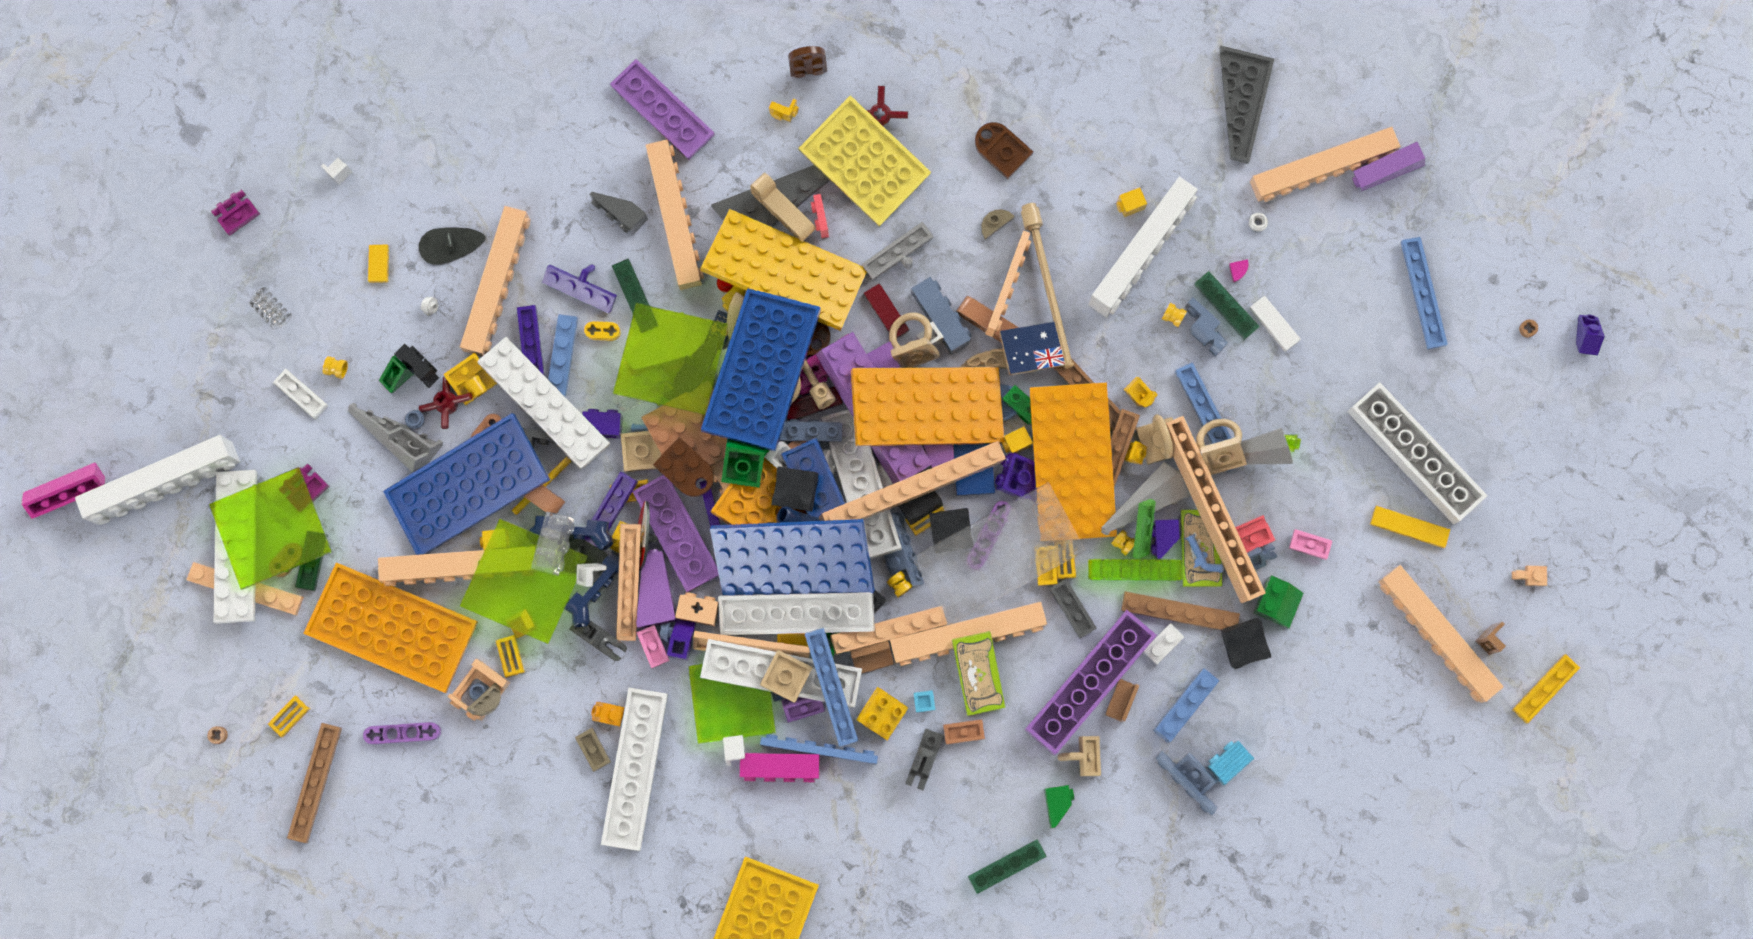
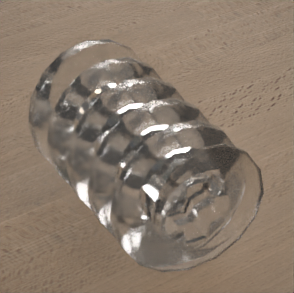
[250,287,292,329]

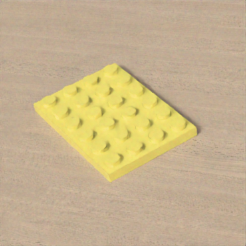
[798,95,931,227]

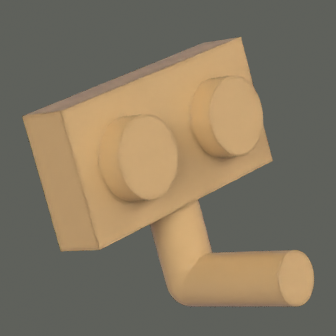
[1058,736,1101,776]

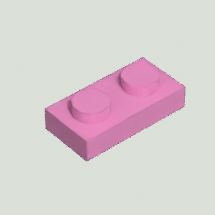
[1289,529,1332,560]
[636,625,670,669]

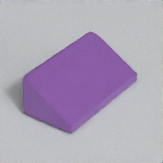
[781,697,825,723]

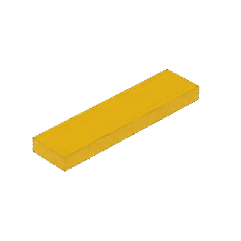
[1369,506,1451,548]
[1512,654,1580,724]

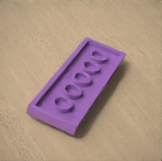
[610,59,715,160]
[632,475,719,592]

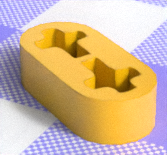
[584,321,621,341]

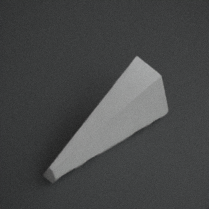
[348,403,443,473]
[1202,428,1293,465]
[1101,462,1191,536]

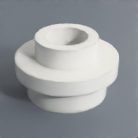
[1249,213,1268,232]
[421,297,438,316]

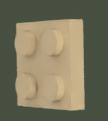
[621,431,662,473]
[760,650,813,703]

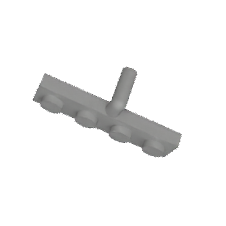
[862,222,933,281]

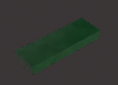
[295,531,328,591]

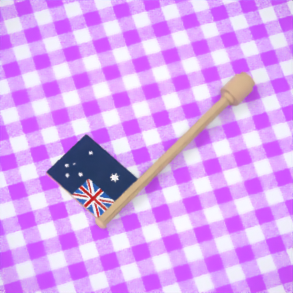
[999,203,1074,375]

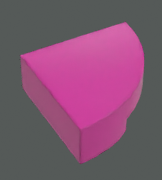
[1229,259,1249,283]

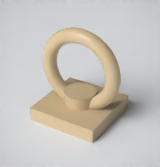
[889,312,940,368]
[1135,414,1173,465]
[1196,419,1247,475]

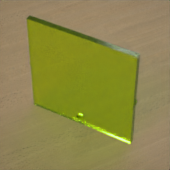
[613,303,728,415]
[209,467,332,590]
[460,518,588,644]

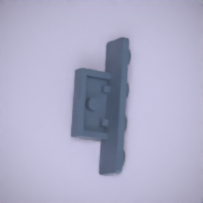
[779,419,842,442]
[884,512,924,587]
[1156,751,1218,815]

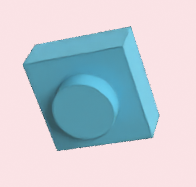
[913,690,936,713]

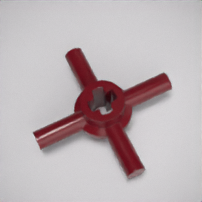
[866,86,909,127]
[419,376,473,429]

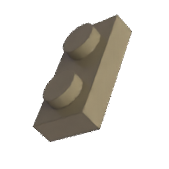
[575,728,611,772]

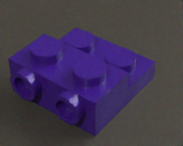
[995,453,1037,502]

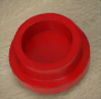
[717,279,734,293]

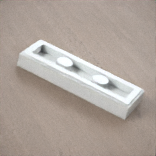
[1249,296,1301,352]
[273,369,329,420]

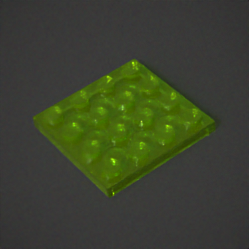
[688,664,776,744]

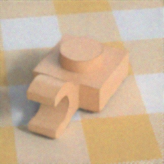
[1512,565,1547,586]

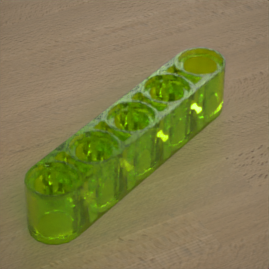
[1088,559,1183,581]

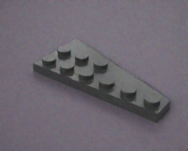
[1219,45,1274,164]
[711,165,830,227]

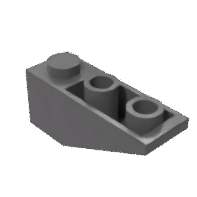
[589,192,648,235]

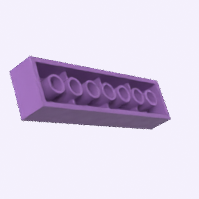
[816,332,932,484]
[1024,610,1157,755]

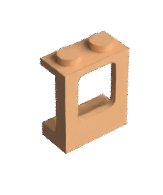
[447,659,510,721]

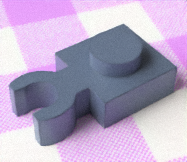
[1247,543,1277,571]

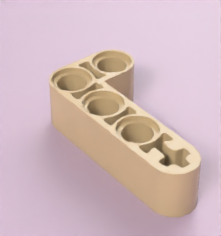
[750,173,816,242]

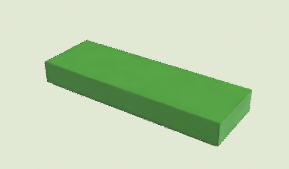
[1133,499,1156,559]

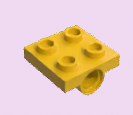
[443,353,497,406]
[856,687,908,741]

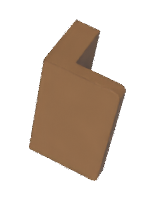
[1475,621,1506,655]
[850,640,894,674]
[1105,679,1140,723]

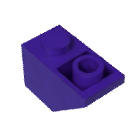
[1576,314,1605,356]
[582,409,623,439]
[1151,519,1180,561]
[667,619,696,661]

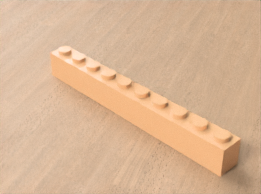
[1166,416,1265,603]
[819,441,1006,521]

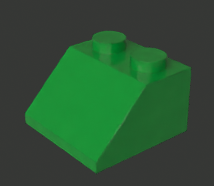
[721,439,765,488]
[1253,575,1304,629]

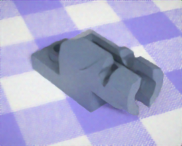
[1185,297,1228,357]

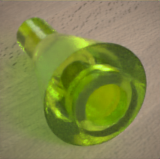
[1284,434,1301,452]

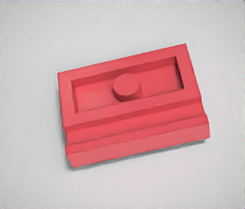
[811,194,829,239]
[1235,515,1275,552]

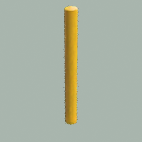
[512,456,572,515]

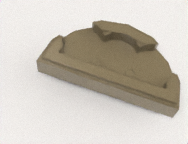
[981,209,1015,240]
[467,683,501,716]

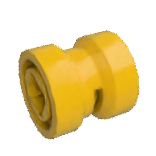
[1162,302,1187,327]
[322,356,348,379]
[1111,529,1135,556]
[886,571,913,598]

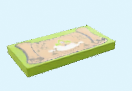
[1180,510,1222,587]
[952,631,1006,716]

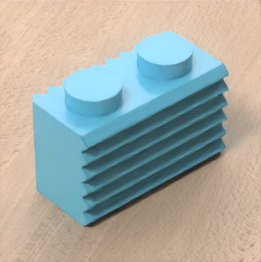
[1207,741,1254,785]

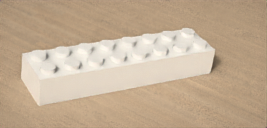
[1088,176,1198,318]
[1347,382,1488,525]
[75,435,240,525]

